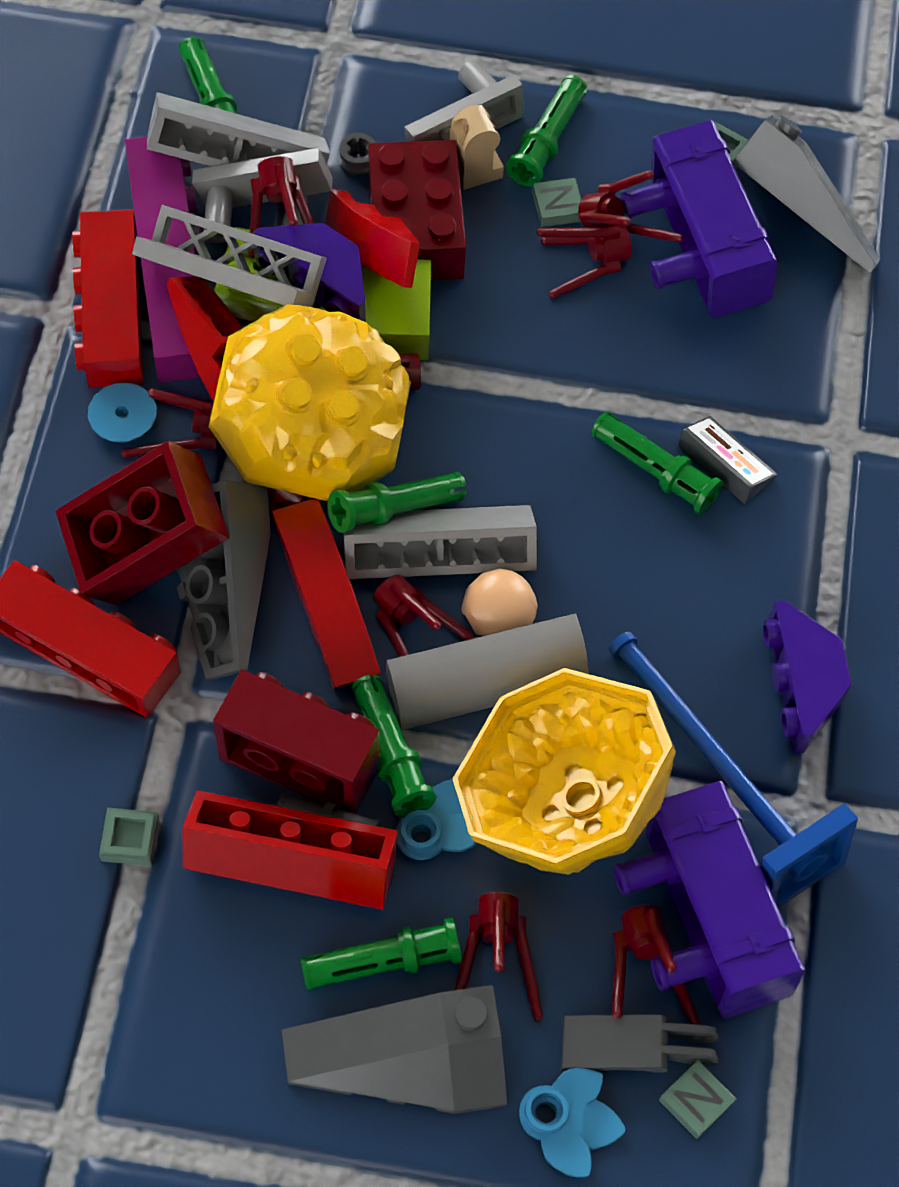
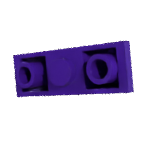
[252,223,366,322]
[762,600,852,754]

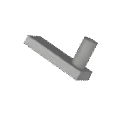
[404,60,524,142]
[192,148,333,243]

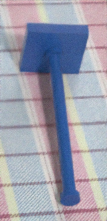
[609,632,858,908]

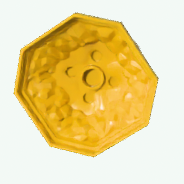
[208,304,411,502]
[453,668,676,875]

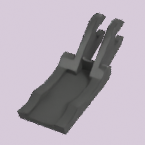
[560,1015,719,1073]

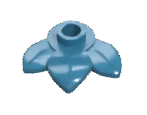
[396,779,478,860]
[519,1068,625,1178]

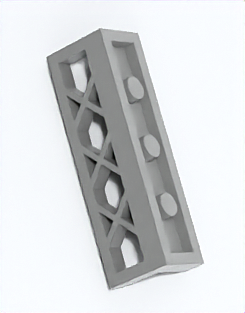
[132,205,327,307]

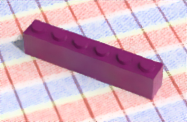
[124,136,208,383]

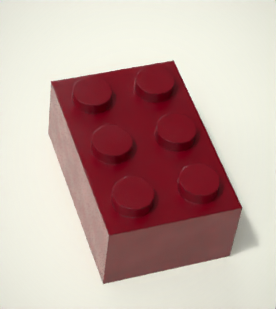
[368,140,466,280]
[55,441,229,605]
[213,669,380,814]

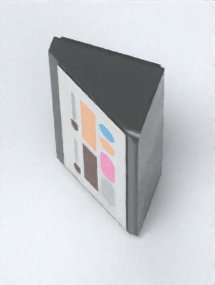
[678,416,777,504]

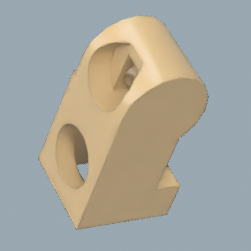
[450,105,504,190]

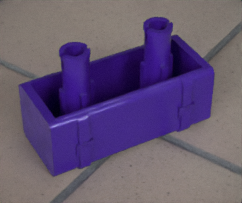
[620,120,778,318]
[613,781,805,1019]

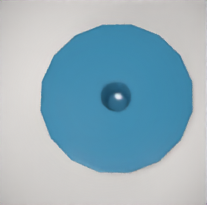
[88,383,157,442]

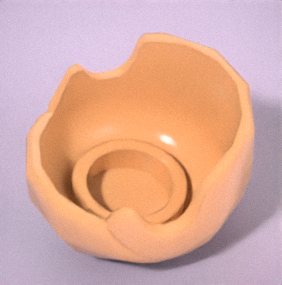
[461,568,538,636]

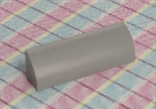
[147,92,330,195]
[343,505,537,579]
[385,613,589,730]

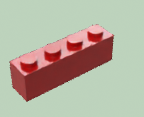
[72,209,144,388]
[0,560,181,719]
[182,790,398,910]

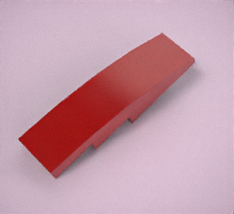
[325,189,420,288]
[166,276,243,402]
[272,498,381,689]

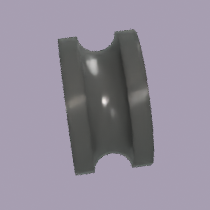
[339,132,376,177]

